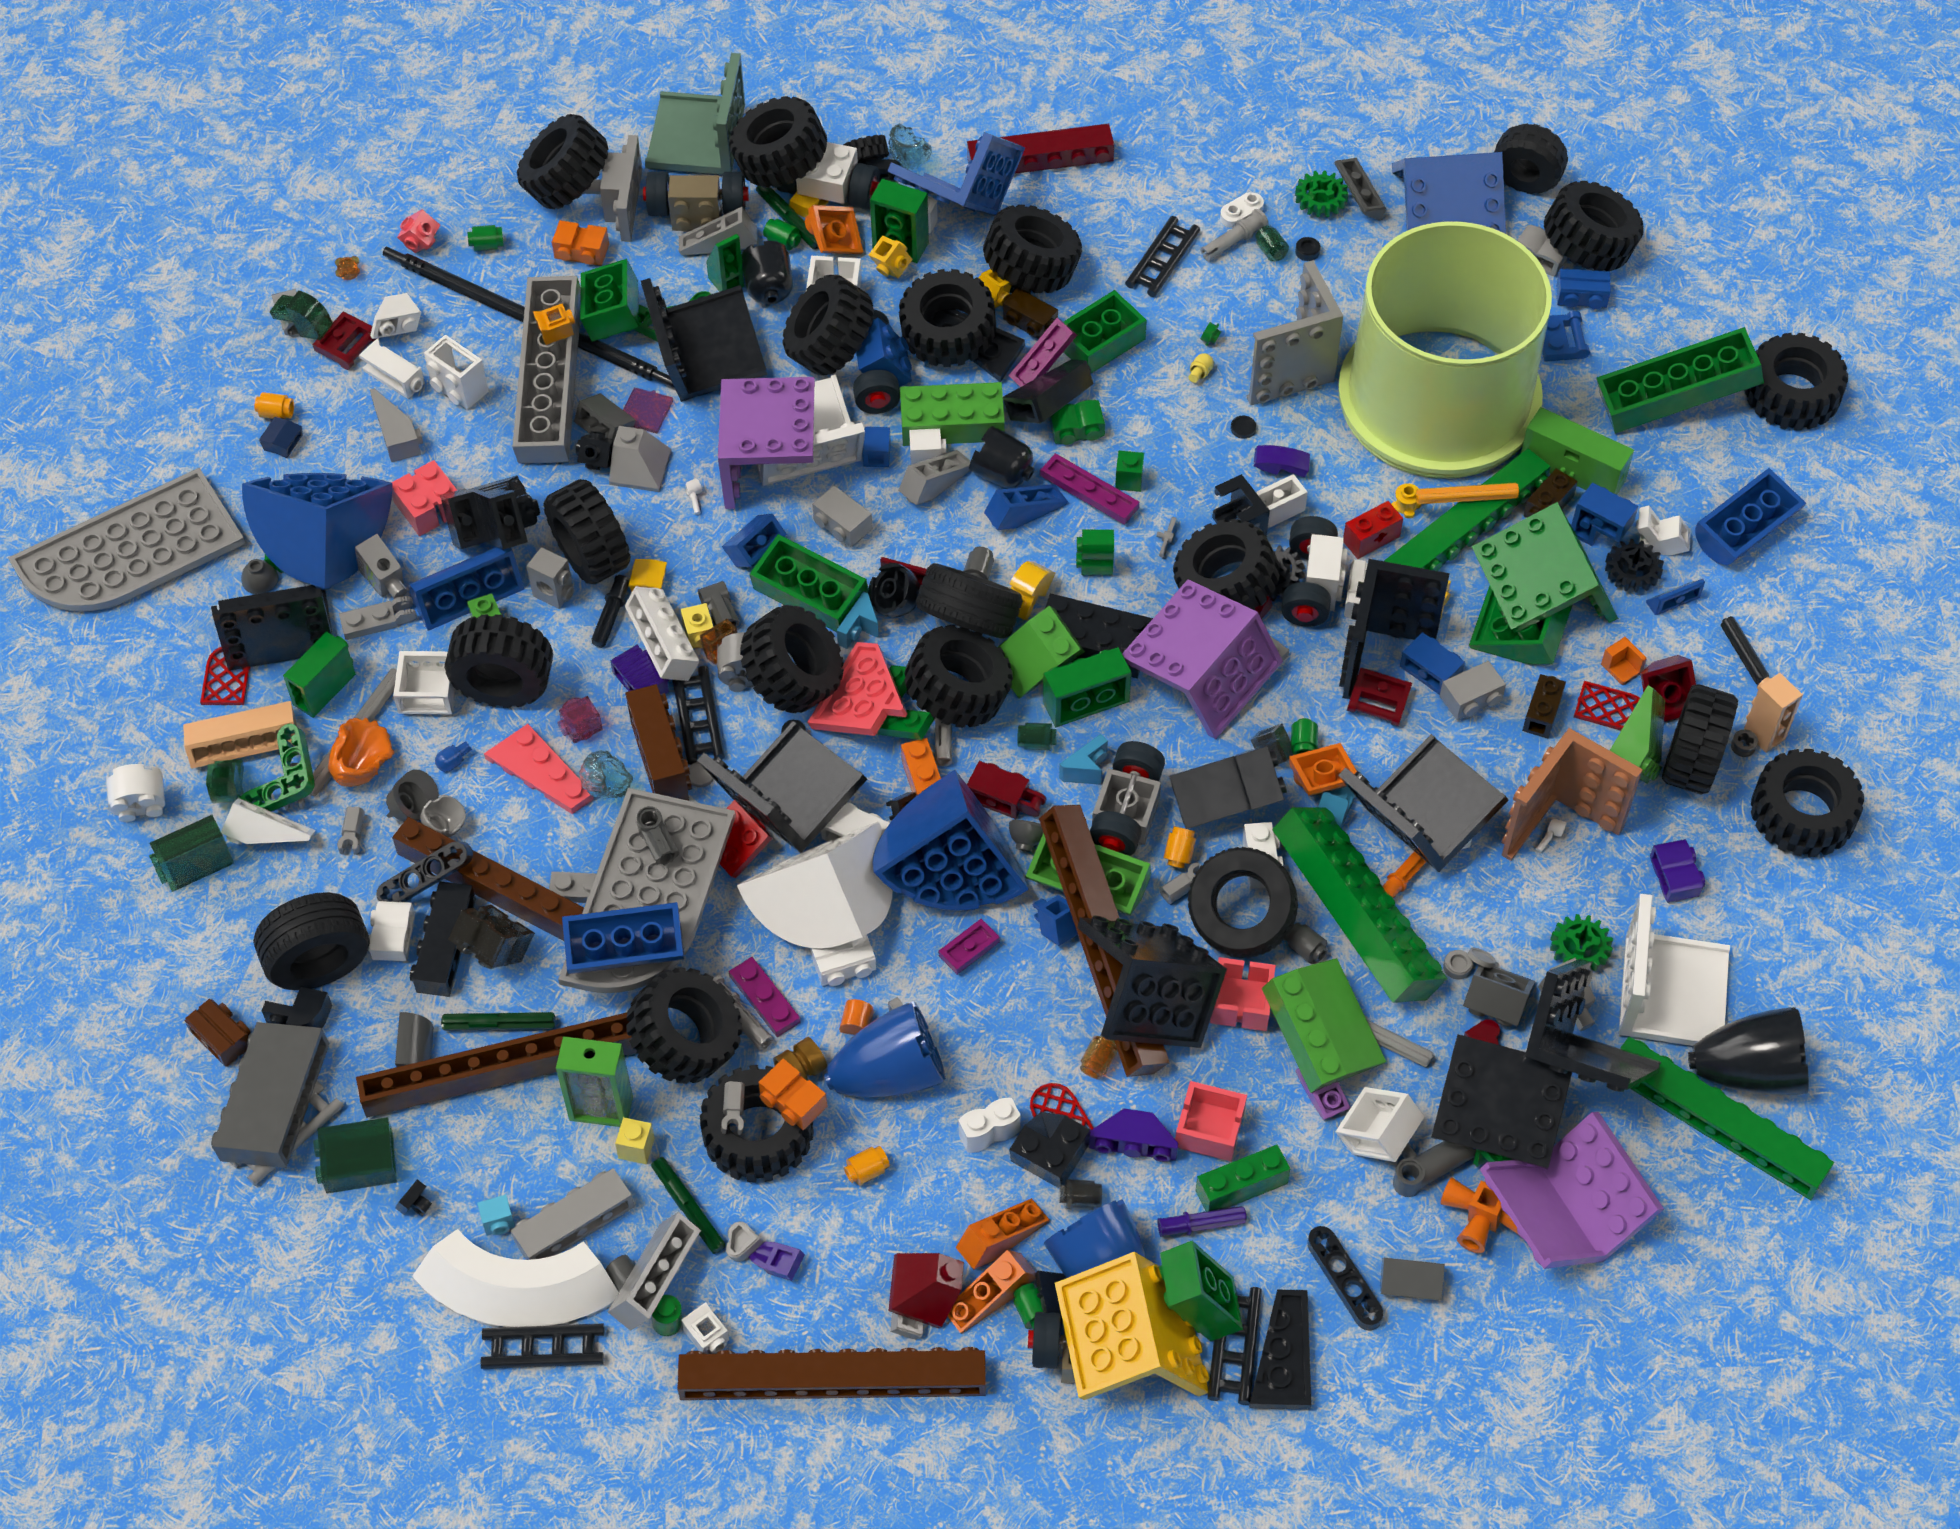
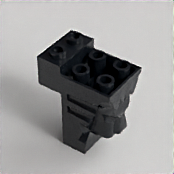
[440,475,540,550]
[1169,746,1287,829]

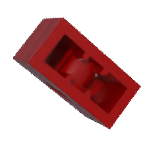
[1343,501,1403,559]

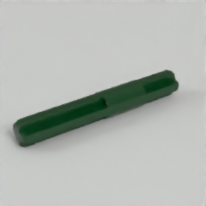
[756,186,818,249]
[441,1012,556,1031]
[651,1157,725,1254]

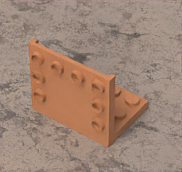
[1501,728,1643,861]

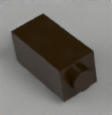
[1003,288,1058,339]
[1524,468,1578,518]
[1522,674,1566,739]

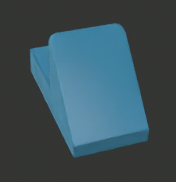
[837,592,879,649]
[1059,734,1108,784]
[1318,787,1356,829]

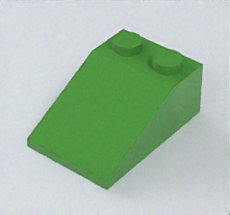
[997,605,1085,699]

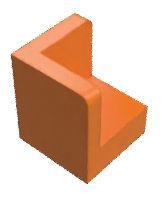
[1601,637,1647,685]

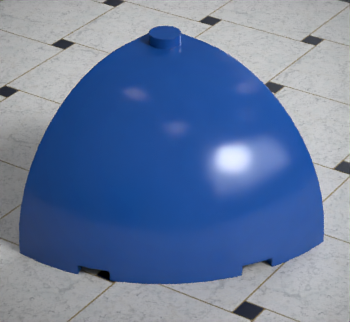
[242,473,393,590]
[873,770,1029,910]

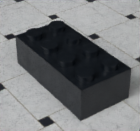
[1045,593,1153,679]

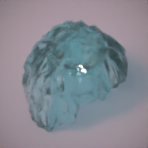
[888,123,932,170]
[579,750,633,799]

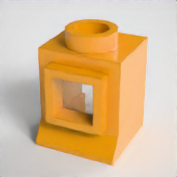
[533,303,575,345]

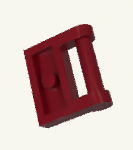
[312,311,377,370]
[1347,667,1412,727]

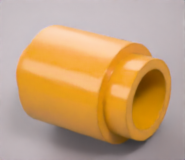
[254,392,294,419]
[1163,826,1196,868]
[844,1146,890,1186]

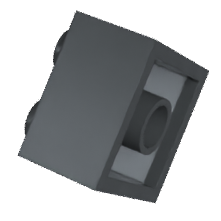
[1463,965,1535,1026]

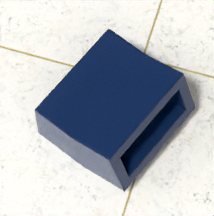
[259,417,303,458]

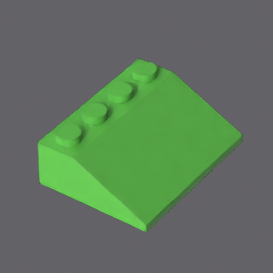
[1610,685,1665,784]
[1262,958,1386,1093]

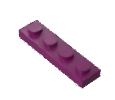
[1040,453,1140,525]

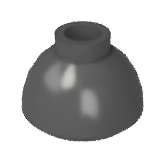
[241,559,278,594]
[1009,819,1043,852]

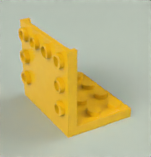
[1055,1252,1209,1400]

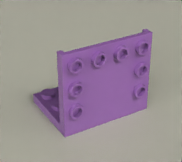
[718,377,815,509]
[1122,579,1283,739]
[1479,1112,1664,1269]

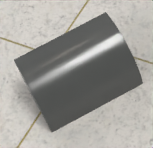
[574,393,636,439]
[395,1012,434,1067]
[1380,1257,1445,1301]

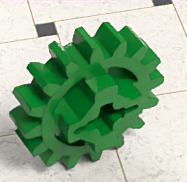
[1295,171,1348,217]
[1550,914,1613,972]

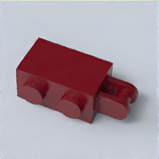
[967,761,1047,819]

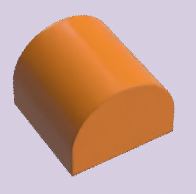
[839,999,874,1035]

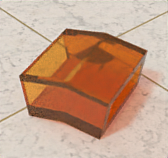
[700,619,737,664]

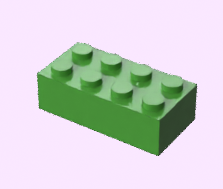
[900,382,1005,446]

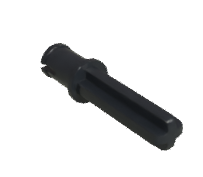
[591,575,630,648]

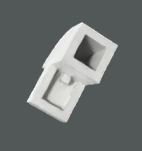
[1636,506,1690,555]

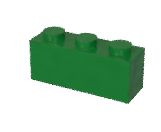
[1195,1144,1291,1211]

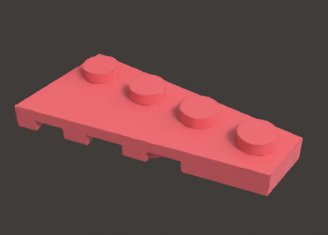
[484,724,594,814]

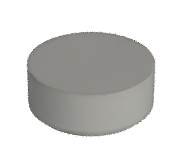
[1443,950,1473,980]

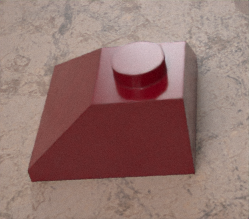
[1640,655,1696,722]
[888,1253,964,1328]

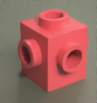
[397,209,440,253]

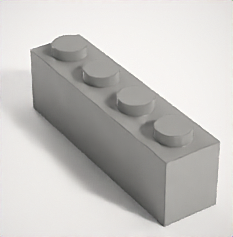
[511,1168,635,1260]
[608,1212,701,1331]

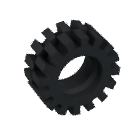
[843,135,889,162]

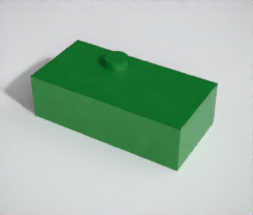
[749,534,868,632]

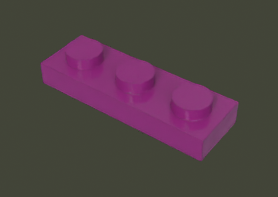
[1009,318,1077,387]
[729,957,801,1037]

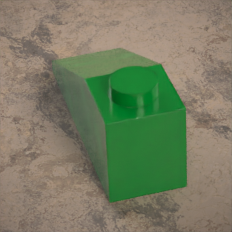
[706,234,744,292]

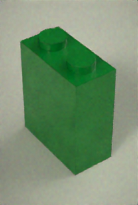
[283,631,356,718]

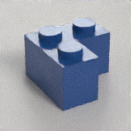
[1571,483,1639,546]

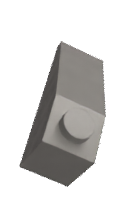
[679,207,757,255]
[370,388,423,462]
[898,450,971,505]

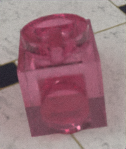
[558,696,603,744]

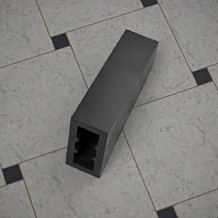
[1003,359,1094,423]

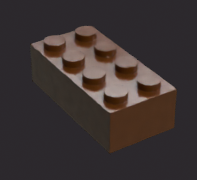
[625,684,692,801]

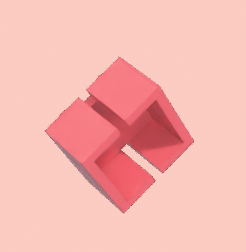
[391,460,457,536]
[1210,957,1276,1031]
[1175,1081,1247,1162]

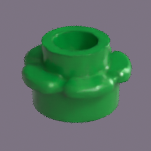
[1200,322,1222,346]

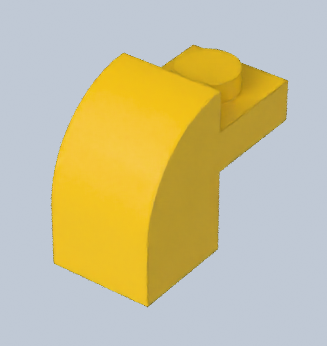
[1010,561,1056,620]

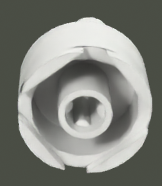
[106,764,165,822]

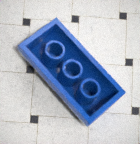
[1695,468,1806,565]
[408,547,524,631]
[562,902,684,974]

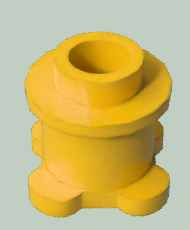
[1392,483,1421,518]

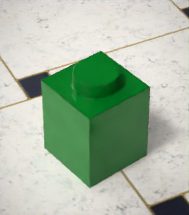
[1115,450,1144,492]

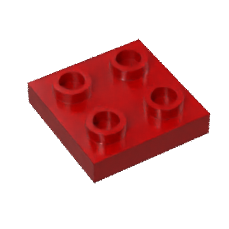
[720,800,773,878]

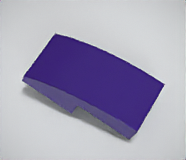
[1254,445,1310,478]

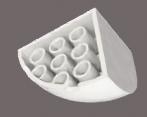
[737,822,893,949]

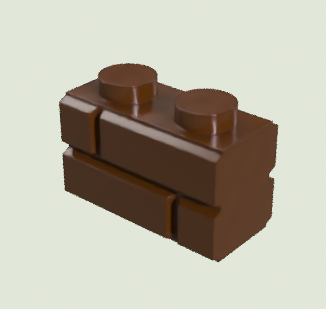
[184,999,251,1067]

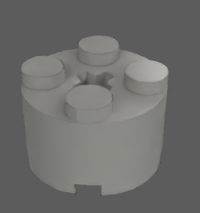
[717,632,754,692]

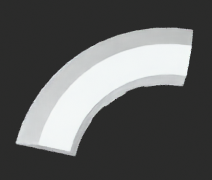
[412,1229,619,1328]

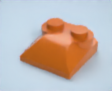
[805,205,863,254]
[1289,743,1357,796]

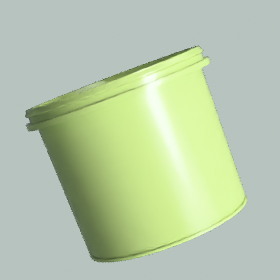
[1338,222,1552,479]

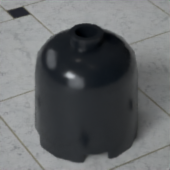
[741,241,793,304]
[969,426,1035,489]

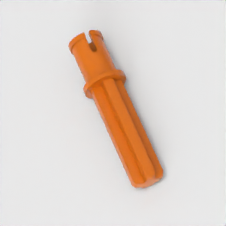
[1382,852,1426,898]

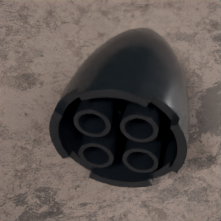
[1688,1007,1809,1095]

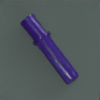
[1157,1206,1247,1237]

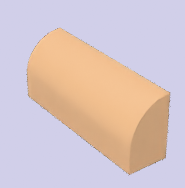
[183,701,297,769]

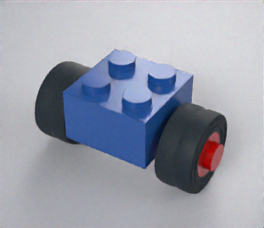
[853,310,912,414]

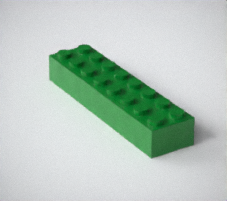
[1272,807,1448,1003]

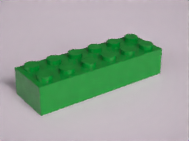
[1596,327,1764,434]

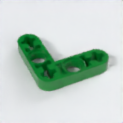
[240,723,315,812]

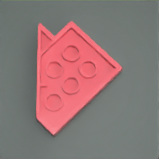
[807,642,907,736]

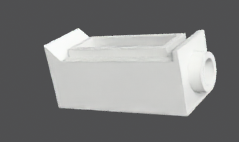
[359,338,425,399]

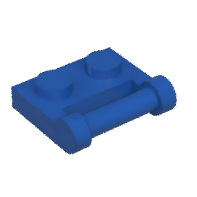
[1542,311,1590,362]

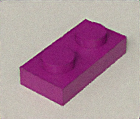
[938,919,1000,975]

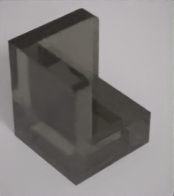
[1251,723,1293,764]

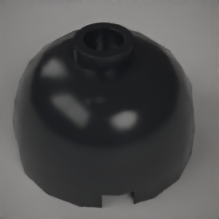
[868,563,921,617]

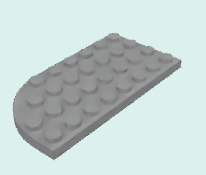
[8,468,246,611]
[558,788,736,993]

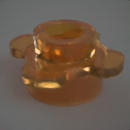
[335,256,360,280]

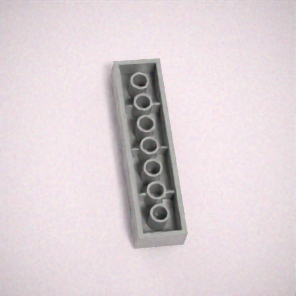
[512,276,581,463]

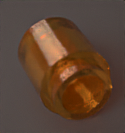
[1080,1035,1118,1079]

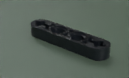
[376,841,473,902]
[1307,1226,1383,1331]

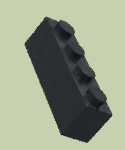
[410,881,476,997]

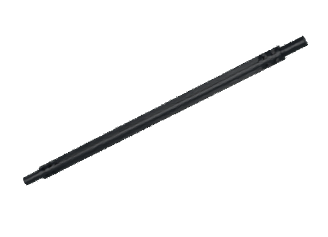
[383,247,674,388]

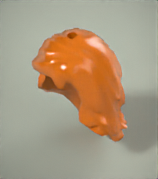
[328,717,394,787]

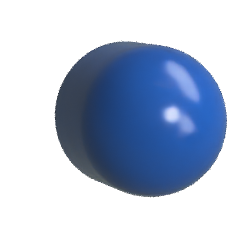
[435,741,472,772]

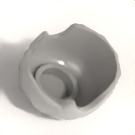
[420,795,466,837]

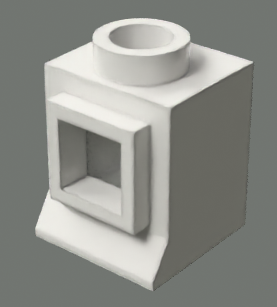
[681,1302,729,1354]

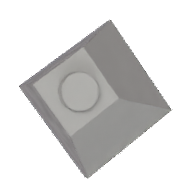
[609,426,671,492]

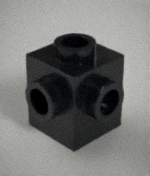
[576,431,615,470]

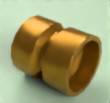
[773,1037,827,1080]

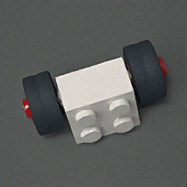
[777,142,880,210]
[1281,516,1347,627]

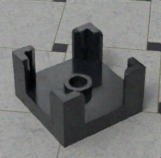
[1212,474,1270,537]

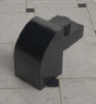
[261,987,332,1028]

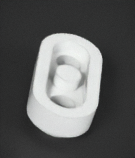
[1220,192,1264,228]

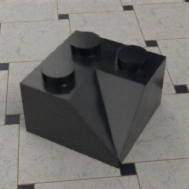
[1009,1112,1091,1189]

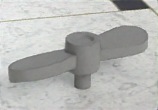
[1157,517,1177,558]

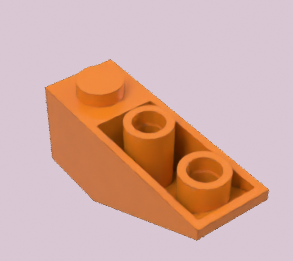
[956,1198,1049,1270]
[948,1250,1036,1333]

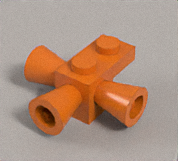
[1441,1177,1520,1253]

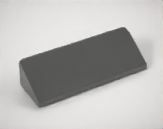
[1334,158,1386,221]

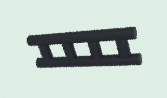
[1125,216,1200,298]
[672,666,725,765]
[1208,1287,1262,1405]
[480,1323,605,1369]

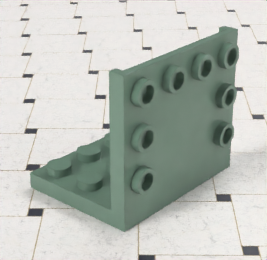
[645,53,746,175]

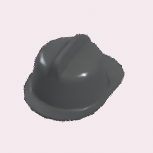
[386,769,439,822]

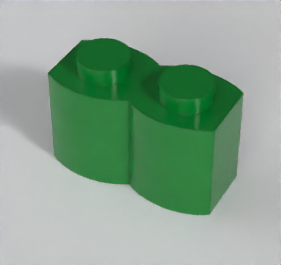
[1049,400,1105,445]
[1076,529,1114,575]

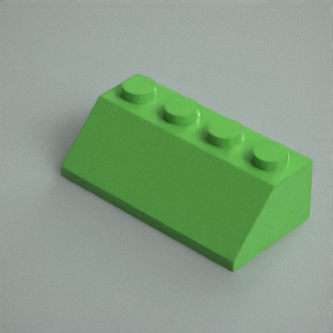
[1025,833,1152,915]

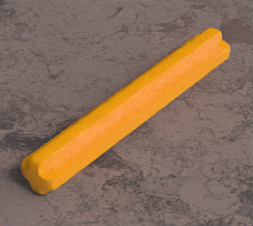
[1415,483,1519,504]

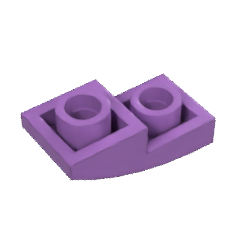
[1295,1068,1350,1120]

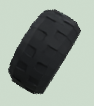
[1494,123,1568,194]

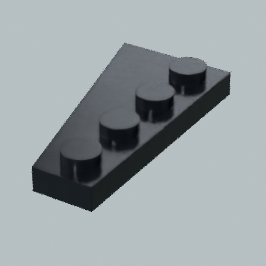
[927,309,1025,382]
[1249,1289,1312,1410]

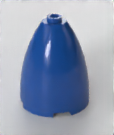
[824,1001,946,1098]
[1044,1199,1146,1278]

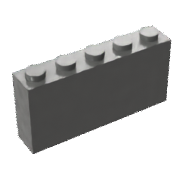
[211,1022,330,1168]

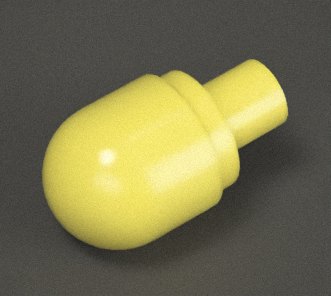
[1188,353,1214,383]

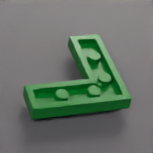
[876,665,934,740]

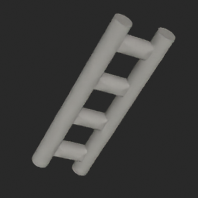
[230,1081,344,1186]

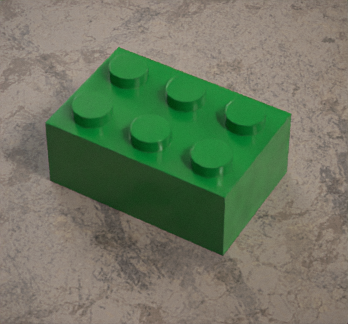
[870,179,929,263]
[580,259,639,342]
[1063,290,1147,373]
[1043,647,1131,728]
[1159,1240,1243,1341]

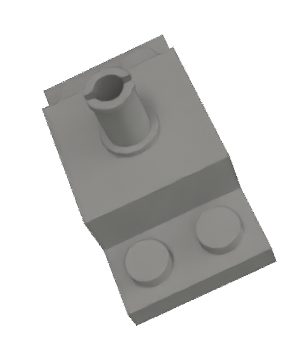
[582,135,642,242]

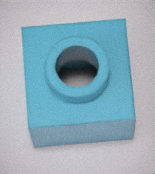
[477,1194,515,1236]

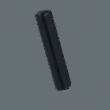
[1721,616,1769,685]

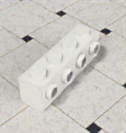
[625,586,699,681]

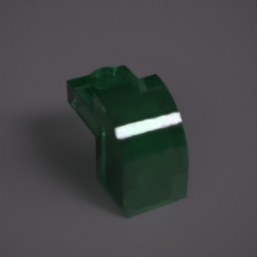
[269,290,333,340]
[206,759,244,804]

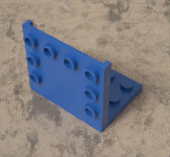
[888,132,1025,215]
[1392,152,1506,234]

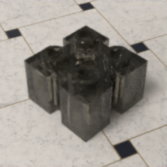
[448,905,535,969]

